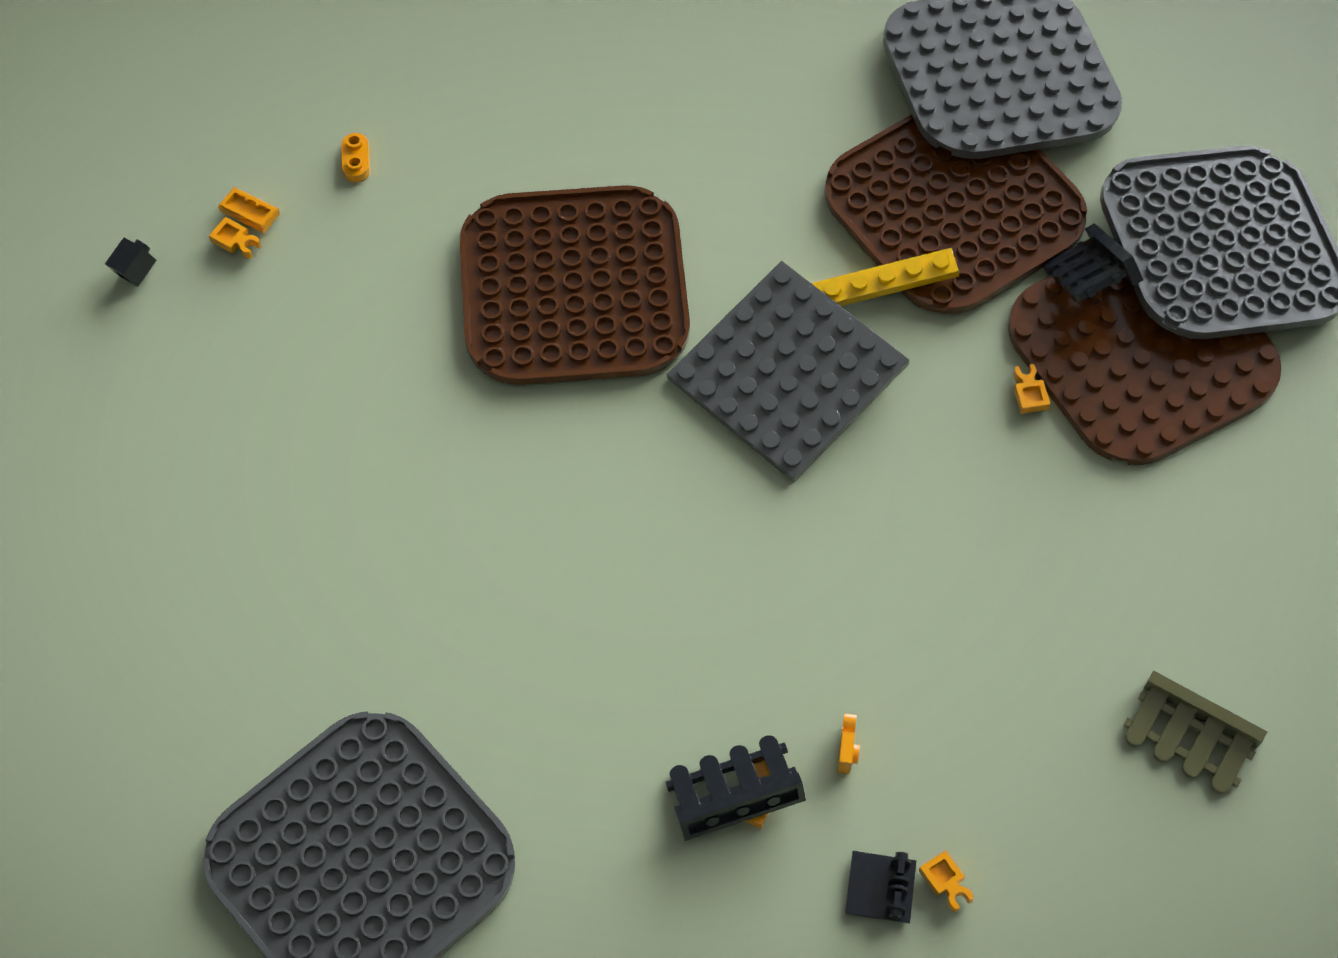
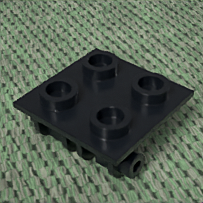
[845,851,917,924]

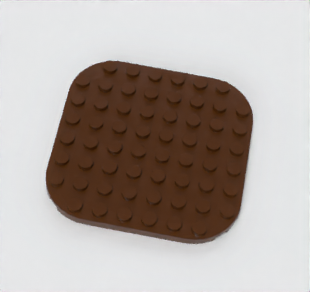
[825,114,1087,314]
[460,185,690,385]
[1008,275,1281,465]

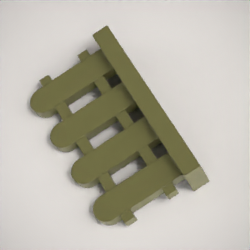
[1123,670,1268,794]

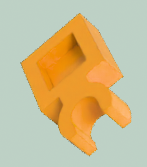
[209,217,262,259]
[1013,364,1050,414]
[837,714,860,774]
[918,850,974,913]

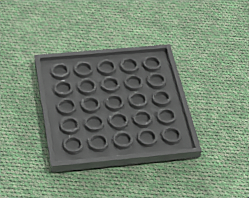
[667,261,909,482]

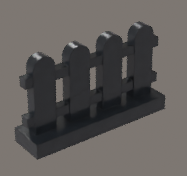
[1043,223,1143,302]
[665,735,806,841]

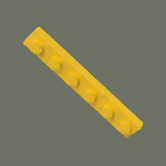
[812,248,959,306]

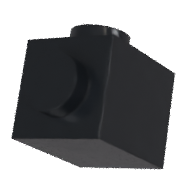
[105,237,157,287]

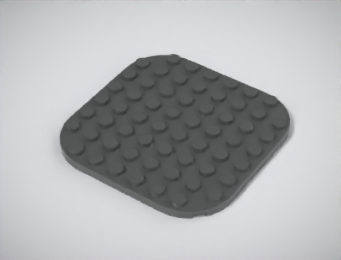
[883,0,1122,159]
[1100,146,1338,339]
[203,711,515,958]

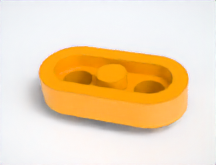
[341,133,370,182]

